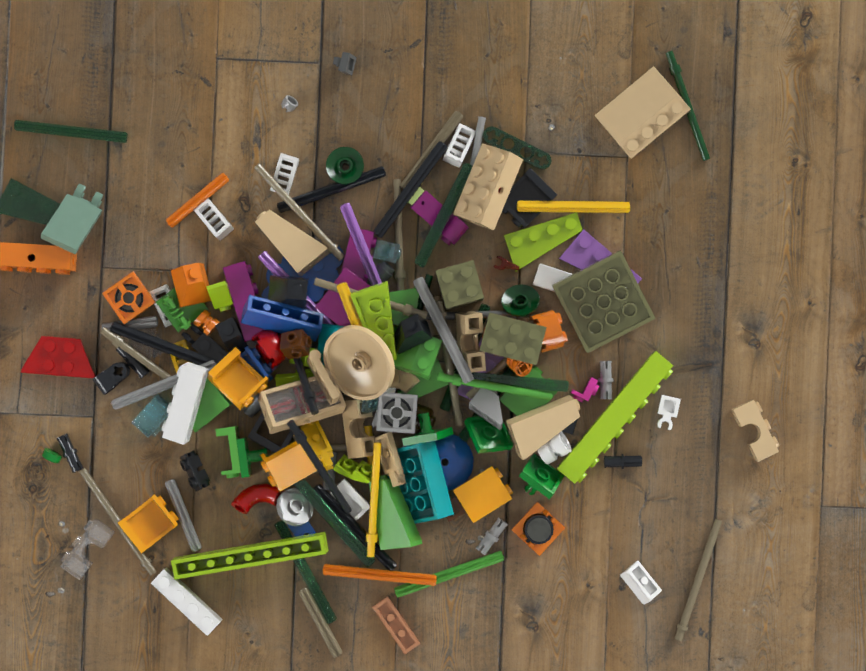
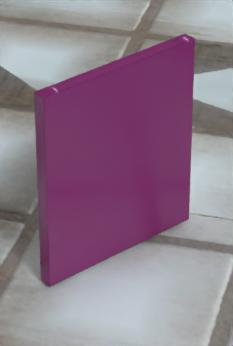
[315,267,370,326]

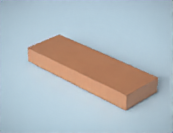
[372,596,421,654]

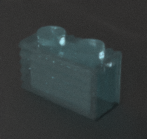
[131,394,169,438]

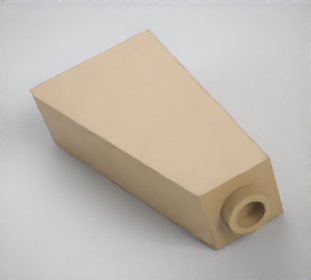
[255,209,329,277]
[506,395,581,460]

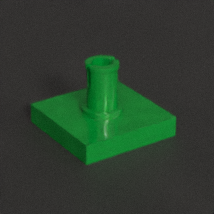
[402,412,453,446]
[464,416,514,454]
[236,438,268,478]
[519,453,564,499]

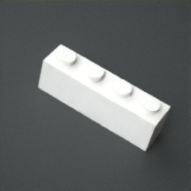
[162,362,209,445]
[151,567,223,636]

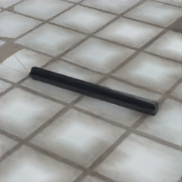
[373,141,448,238]
[277,166,386,213]
[110,321,219,365]
[312,484,397,571]

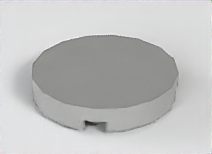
[276,488,314,526]

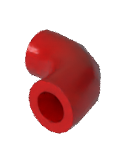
[231,483,284,514]

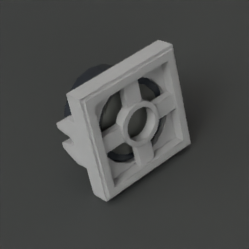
[376,392,418,434]

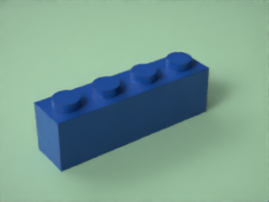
[241,295,324,342]

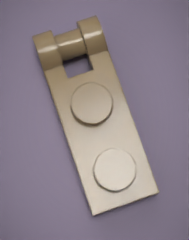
[307,350,340,405]

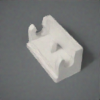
[330,479,370,521]

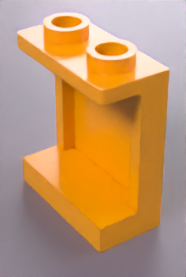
[207,347,269,410]
[260,435,317,492]
[453,466,513,523]
[118,494,179,554]

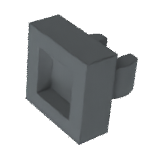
[332,52,357,76]

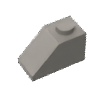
[469,388,503,430]

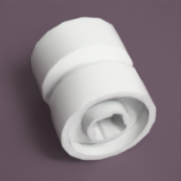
[537,431,572,465]

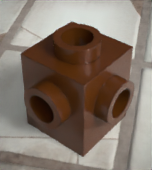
[280,329,312,359]

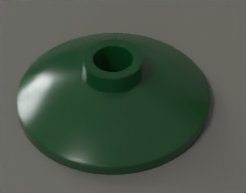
[326,147,364,184]
[501,284,540,317]

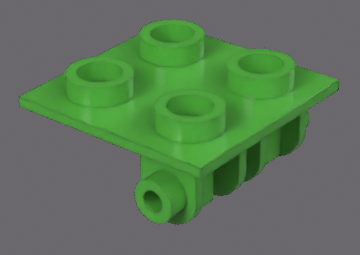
[156,288,208,332]

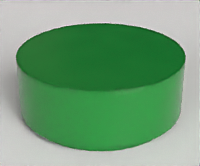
[42,448,62,463]

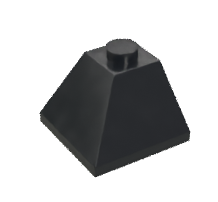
[268,275,309,309]

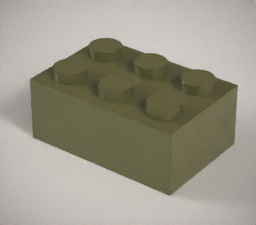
[479,312,547,365]

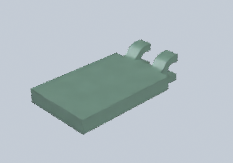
[40,184,103,255]

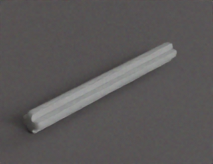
[413,277,474,384]
[111,360,216,410]

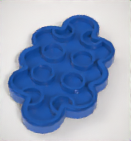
[262,244,344,302]

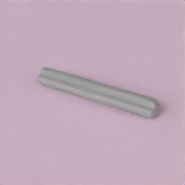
[165,479,202,552]

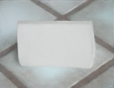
[533,264,572,292]
[620,561,662,604]

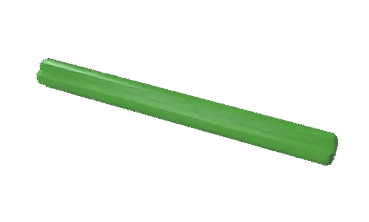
[394,551,504,597]

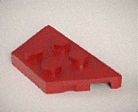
[21,336,96,378]

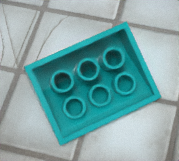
[386,441,454,524]

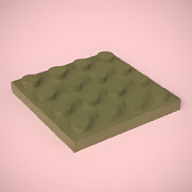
[552,250,656,353]

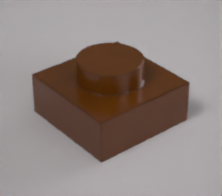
[446,496,466,522]

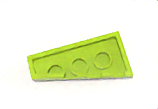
[504,213,583,272]
[350,281,397,360]

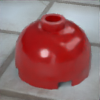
[251,330,286,369]

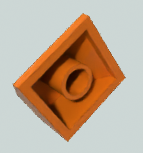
[170,263,211,308]

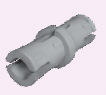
[598,361,614,399]
[476,517,508,555]

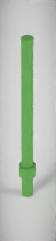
[437,373,552,401]

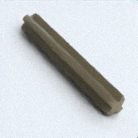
[299,587,342,658]

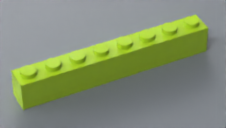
[556,351,674,484]
[171,532,329,580]

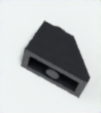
[394,314,432,354]
[215,317,248,353]

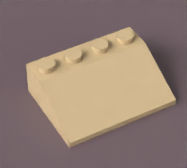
[594,66,691,159]

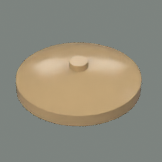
[323,325,395,400]

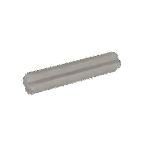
[101,316,158,333]

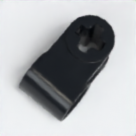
[93,362,130,395]

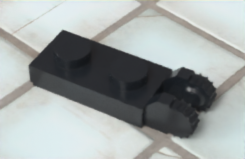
[181,323,228,362]

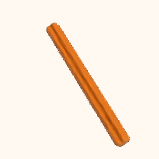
[323,564,437,586]

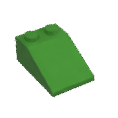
[393,326,442,380]

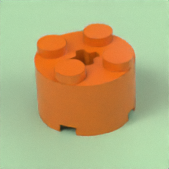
[529,310,568,353]

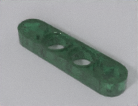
[483,126,552,170]

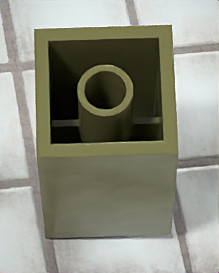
[436,260,484,311]

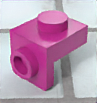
[570,377,599,403]

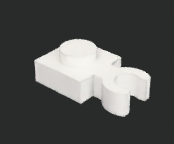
[657,395,681,430]

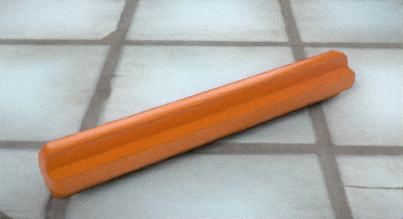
[166,173,229,228]

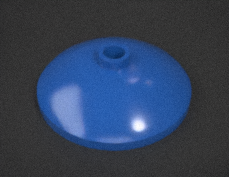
[435,434,474,490]

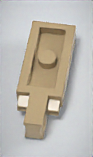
[374,432,406,487]

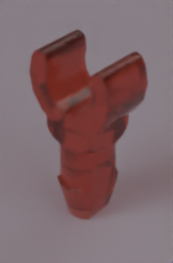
[494,256,519,271]

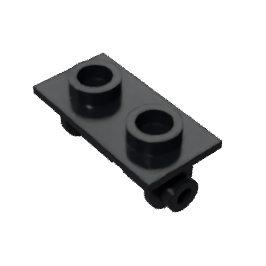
[180,451,210,491]

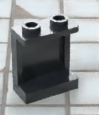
[502,168,557,229]

